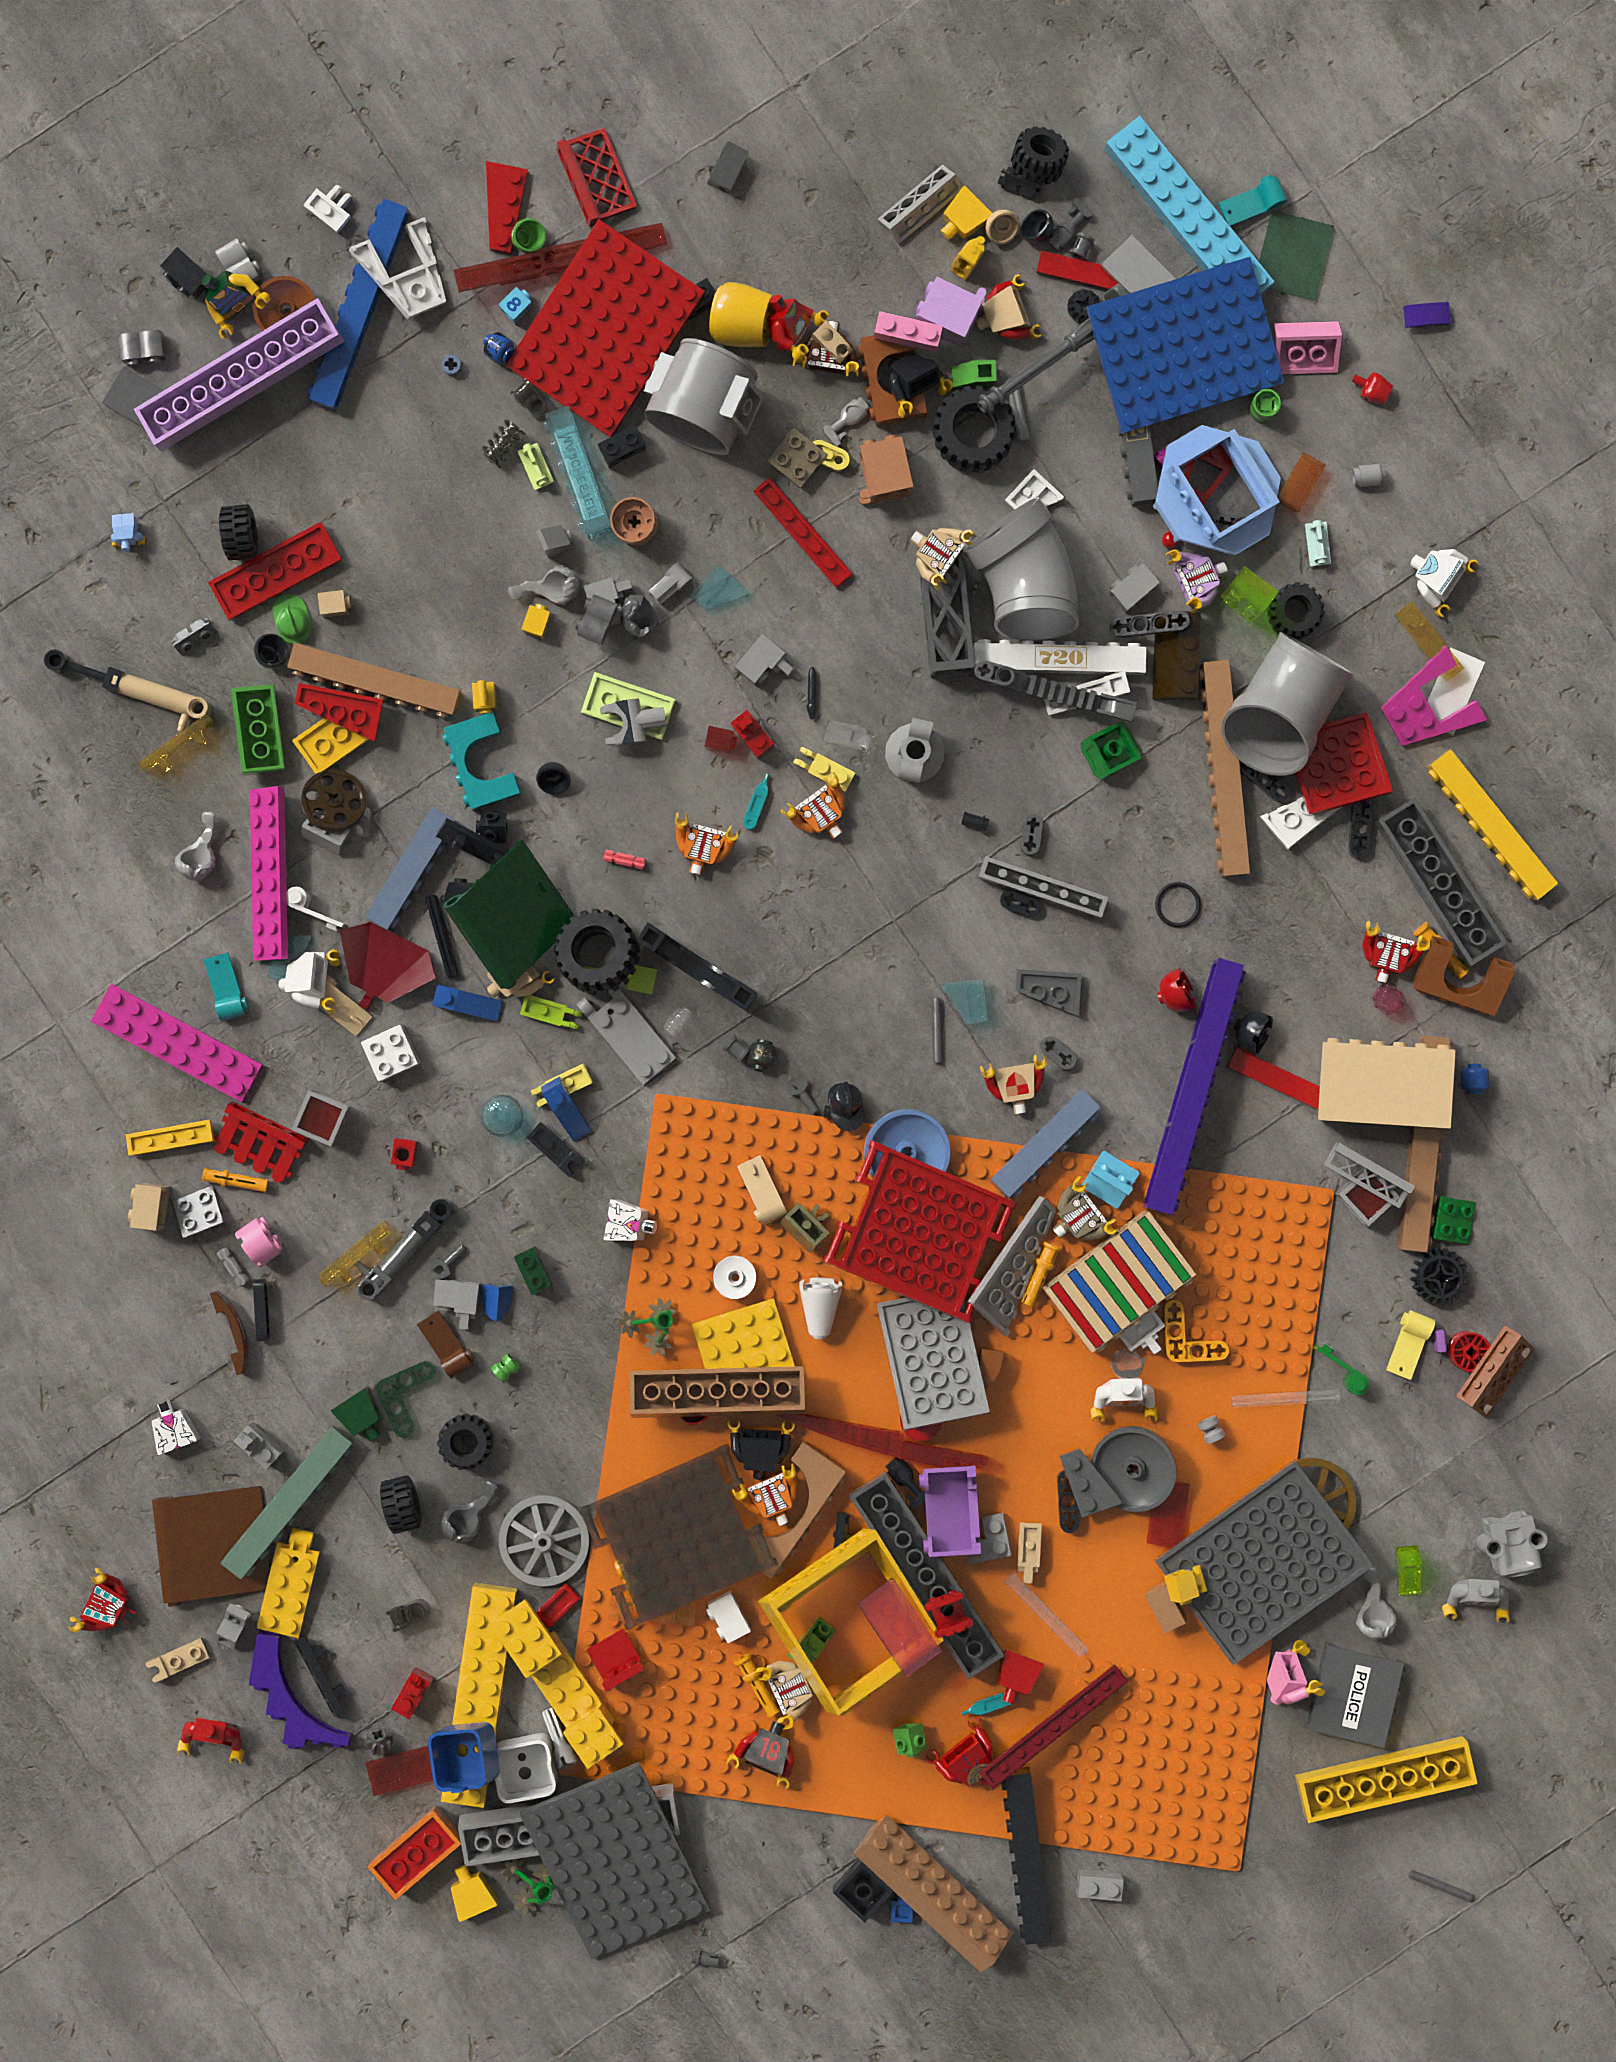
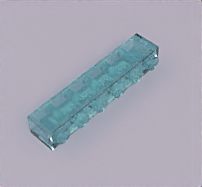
[543,406,612,539]

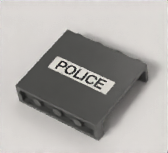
[1305,1642,1406,1748]

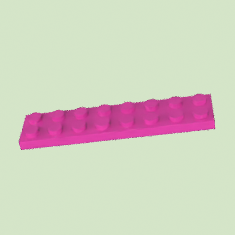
[249,786,288,961]
[91,984,263,1102]

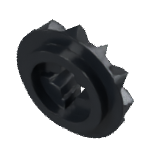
[1067,289,1100,324]

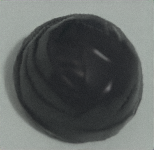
[1020,209,1054,243]
[254,634,288,668]
[536,762,571,795]

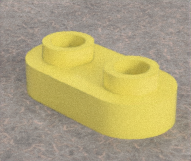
[813,440,849,472]

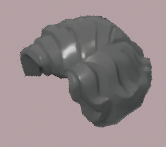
[621,595,659,637]

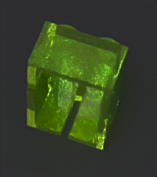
[1220,566,1279,622]

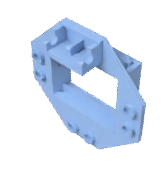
[1153,425,1281,556]

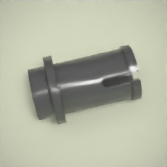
[691,1948,719,1968]

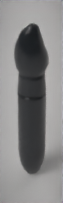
[807,667,817,719]

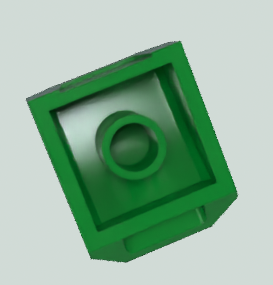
[1081,720,1142,780]

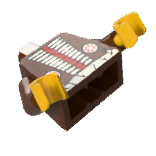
[793,321,859,376]

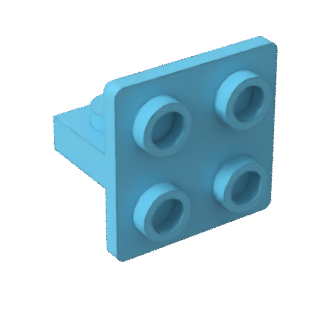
[1082,1151,1139,1208]

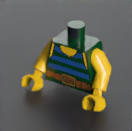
[202,271,270,339]

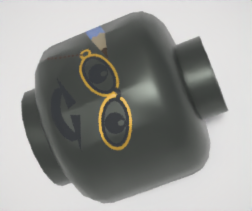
[747,1039,777,1072]

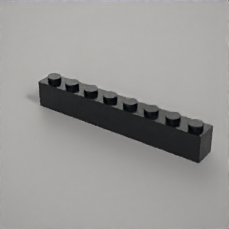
[1001,1767,1052,1945]

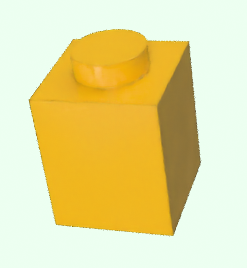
[521,604,552,639]

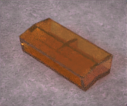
[1277,452,1326,513]

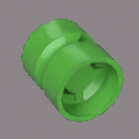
[1249,389,1281,423]

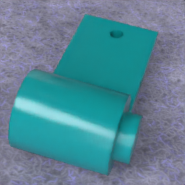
[1218,174,1288,226]
[203,952,249,1022]

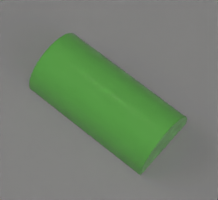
[231,684,285,775]

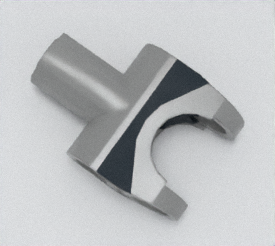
[600,698,667,746]

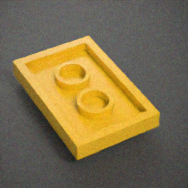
[292,718,370,774]

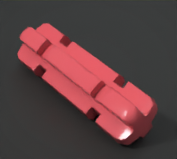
[604,850,646,870]

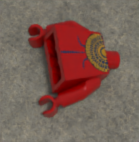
[926,1716,993,1786]

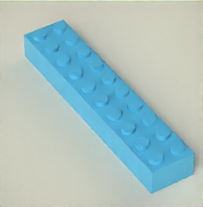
[1104,116,1275,296]

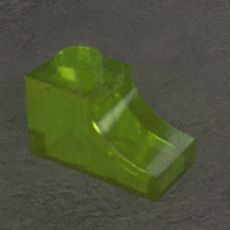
[1395,1545,1423,1595]

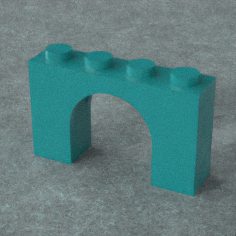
[442,712,522,811]

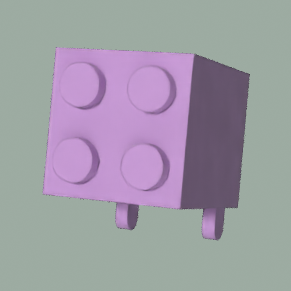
[915,276,986,347]

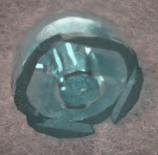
[481,1094,524,1137]

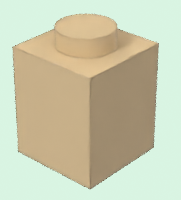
[318,590,351,618]

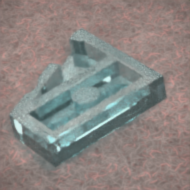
[690,564,749,611]
[270,936,312,979]
[942,979,989,1024]

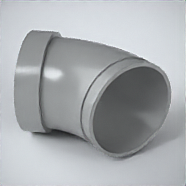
[963,497,1079,641]
[1221,632,1353,776]

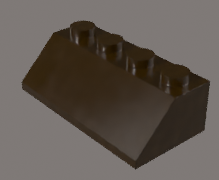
[1152,611,1201,701]

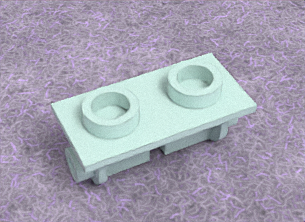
[1305,520,1331,566]

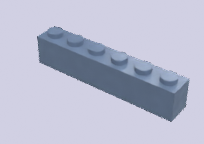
[365,806,457,931]
[990,1089,1100,1199]

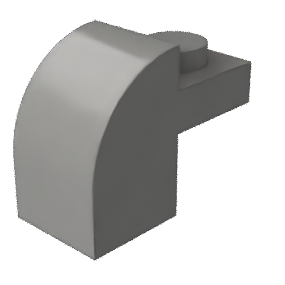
[214,1604,251,1650]

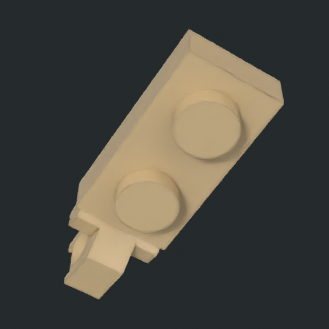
[1017,1522,1042,1583]

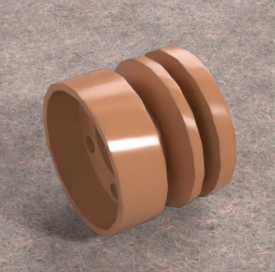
[610,497,659,546]

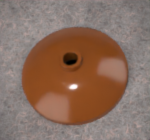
[253,276,316,331]

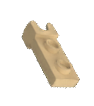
[146,1637,210,1683]

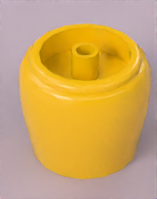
[709,282,773,348]

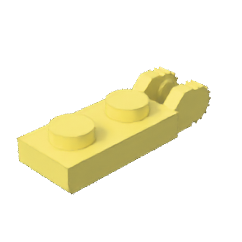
[793,747,855,792]
[531,1063,593,1107]

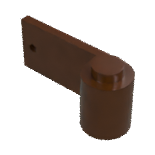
[417,1310,475,1379]

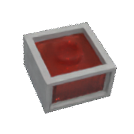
[291,1090,352,1147]
[1335,1169,1399,1226]

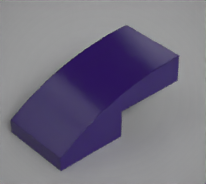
[1403,302,1451,328]

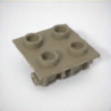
[767,427,827,488]

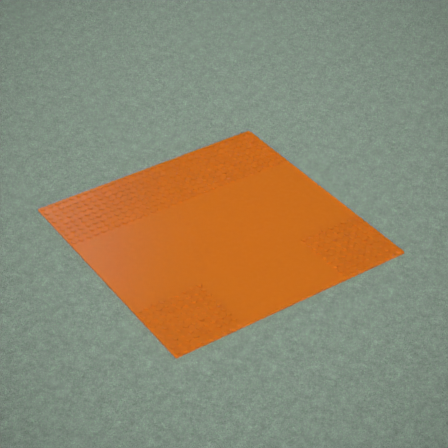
[559,1094,1334,1871]

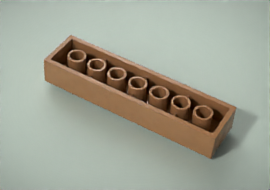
[630,1366,805,1418]
[854,1814,1013,1972]

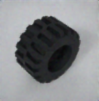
[1011,126,1069,185]
[219,504,258,561]
[1267,582,1325,639]
[437,1414,494,1470]
[380,1475,422,1534]

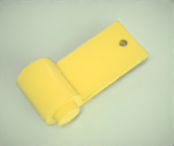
[1386,1310,1435,1380]

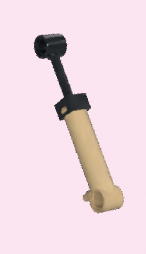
[44,649,212,732]

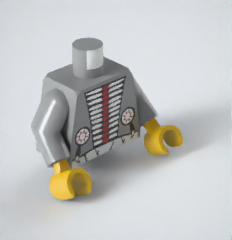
[1442,1579,1510,1623]

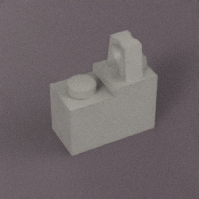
[584,578,633,626]
[735,634,794,685]
[433,1279,481,1330]
[234,1422,284,1470]

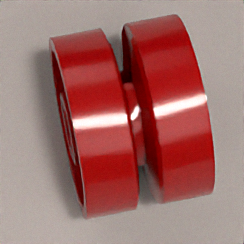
[1447,1331,1490,1372]

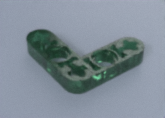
[376,1361,436,1438]

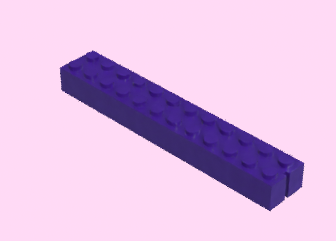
[1142,958,1246,1215]

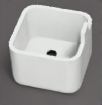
[495,1733,558,1803]

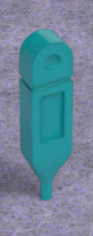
[743,774,770,830]
[961,1691,1019,1715]

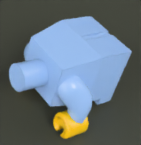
[111,513,145,552]

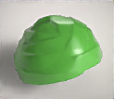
[511,218,546,253]

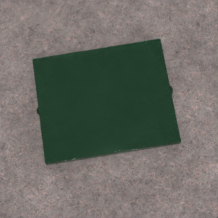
[1259,211,1334,301]

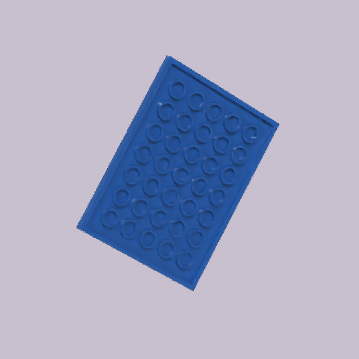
[1086,257,1284,433]

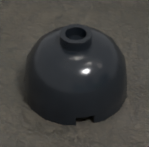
[1234,1012,1274,1056]

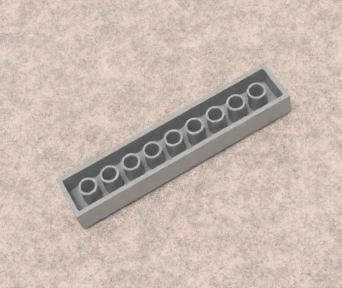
[458,1783,680,1866]

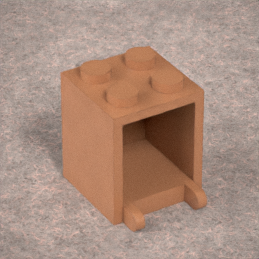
[859,435,913,505]

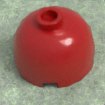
[1157,968,1196,1012]

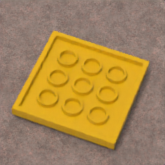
[691,1298,795,1369]

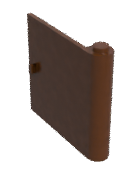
[152,1486,270,1607]

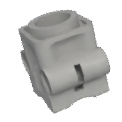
[1476,1510,1547,1578]

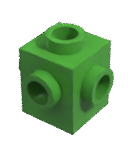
[892,1723,928,1758]

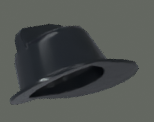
[828,1082,864,1131]

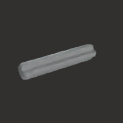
[1006,378,1030,442]

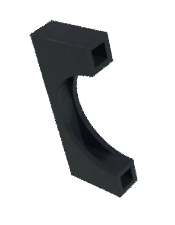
[636,922,758,1012]

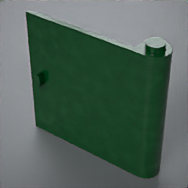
[443,840,574,989]

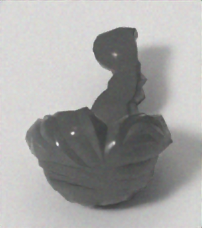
[441,1480,498,1544]

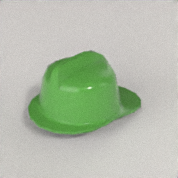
[272,594,312,644]

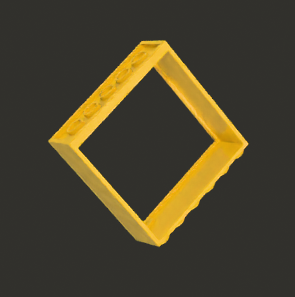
[758,1529,944,1716]

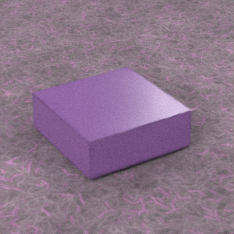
[1432,1329,1447,1352]

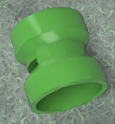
[491,1353,521,1383]

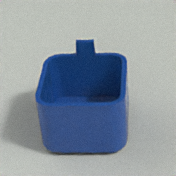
[428,1722,500,1793]

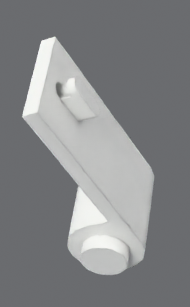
[287,887,347,931]

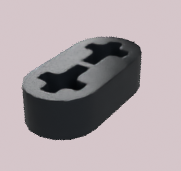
[1000,890,1040,917]

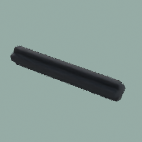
[425,895,458,978]

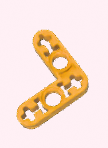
[1163,1299,1229,1362]

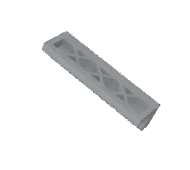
[878,164,962,244]
[1323,1142,1415,1208]

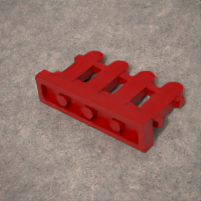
[214,1101,309,1182]

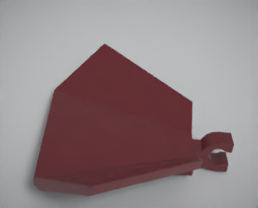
[339,922,436,1010]

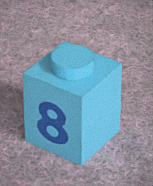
[498,287,533,325]

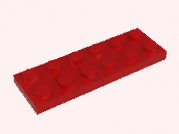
[208,522,342,621]

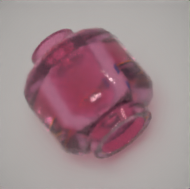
[1371,984,1405,1016]

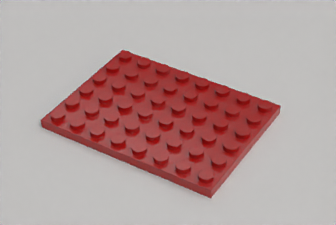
[506,219,706,437]

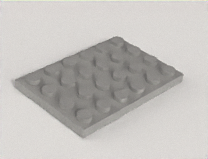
[877,1297,990,1431]

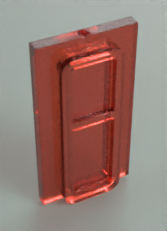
[1146,1482,1190,1547]
[365,1745,433,1796]

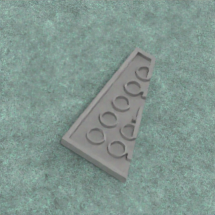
[968,1196,1056,1337]

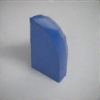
[482,1284,513,1322]

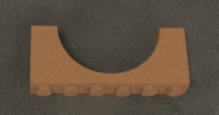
[729,1440,846,1579]

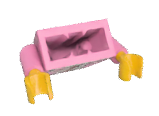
[1267,1640,1325,1705]

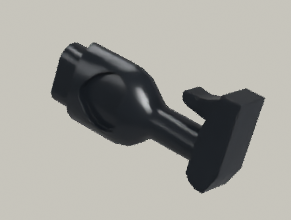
[885,1456,925,1511]

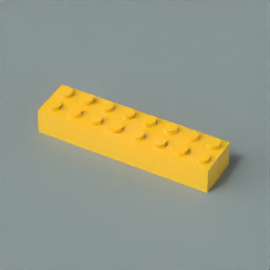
[1295,1736,1478,1823]

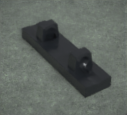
[436,818,509,869]
[294,1636,346,1717]

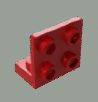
[587,1628,645,1691]

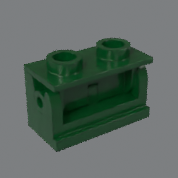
[514,1246,553,1295]

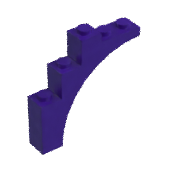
[249,1630,352,1749]

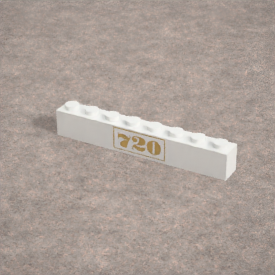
[973,639,1146,675]

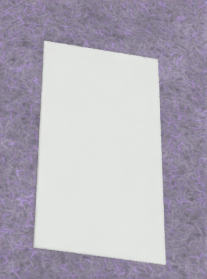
[1427,648,1485,736]

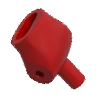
[1351,372,1393,405]

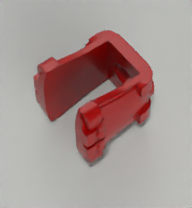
[925,1589,973,1638]

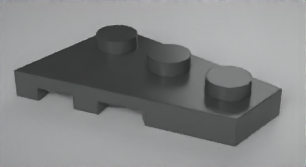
[1015,969,1082,1016]
[1059,1448,1123,1518]

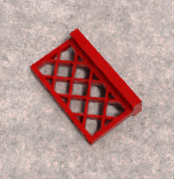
[556,128,637,227]

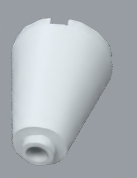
[799,1277,843,1339]

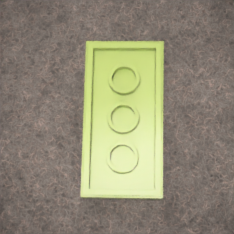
[581,672,676,740]

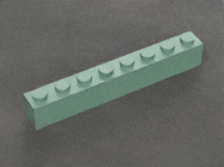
[220,1425,353,1579]

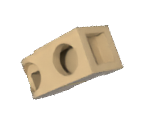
[811,320,853,363]

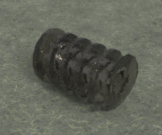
[482,419,526,468]

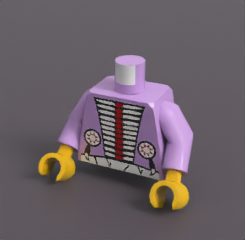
[1166,549,1228,614]

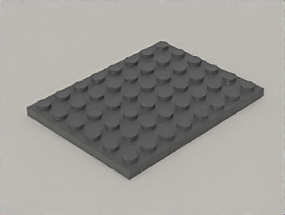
[1155,1460,1374,1665]
[520,1762,710,1960]

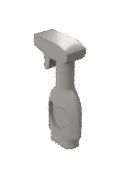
[823,397,870,447]

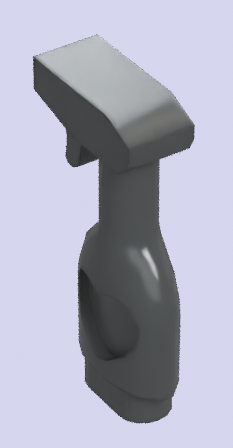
[1046,197,1092,252]

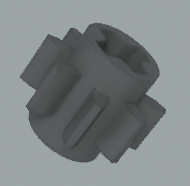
[366,1728,393,1755]

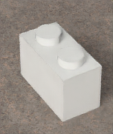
[706,1590,751,1643]

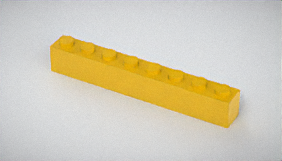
[1426,749,1558,901]

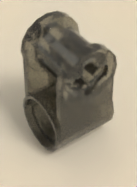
[510,378,549,420]
[386,1599,430,1632]

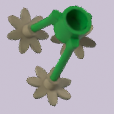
[617,1298,676,1356]
[501,1858,555,1915]

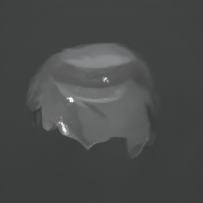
[1111,1349,1145,1379]

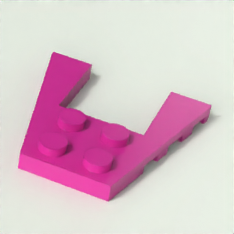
[1380,646,1487,746]

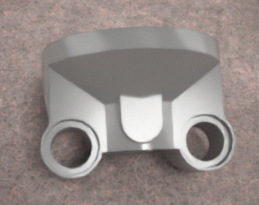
[885,717,944,783]

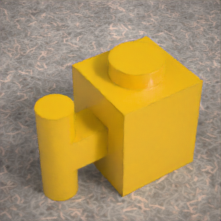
[472,680,497,715]
[1164,1565,1207,1605]

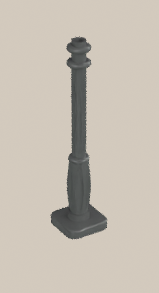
[977,283,1128,413]

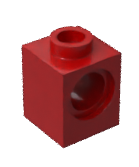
[391,1138,418,1170]

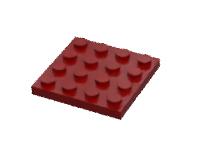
[1295,712,1393,816]

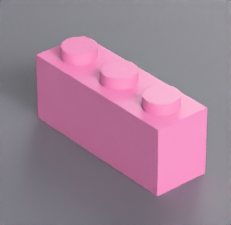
[874,311,943,353]

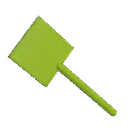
[584,965,657,995]

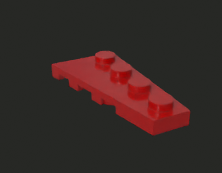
[486,161,528,255]
[294,683,384,742]

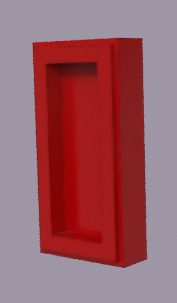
[536,1583,581,1629]

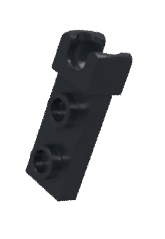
[526,1122,584,1177]

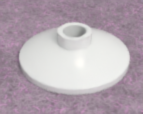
[713,1256,756,1299]

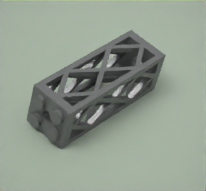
[917,547,975,677]

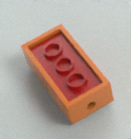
[367,1805,461,1900]

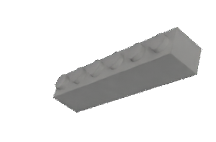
[978,856,1108,919]

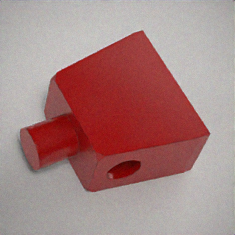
[997,1649,1044,1705]

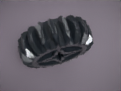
[1410,1247,1469,1306]

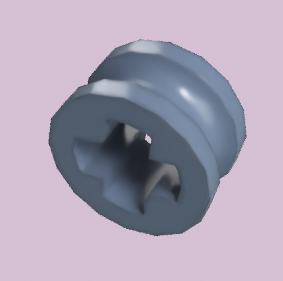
[441,355,462,376]

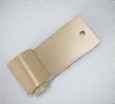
[319,974,372,1036]
[737,1155,788,1225]

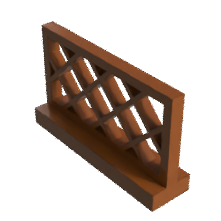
[1456,1325,1535,1419]

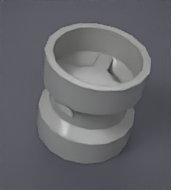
[1197,1415,1226,1444]

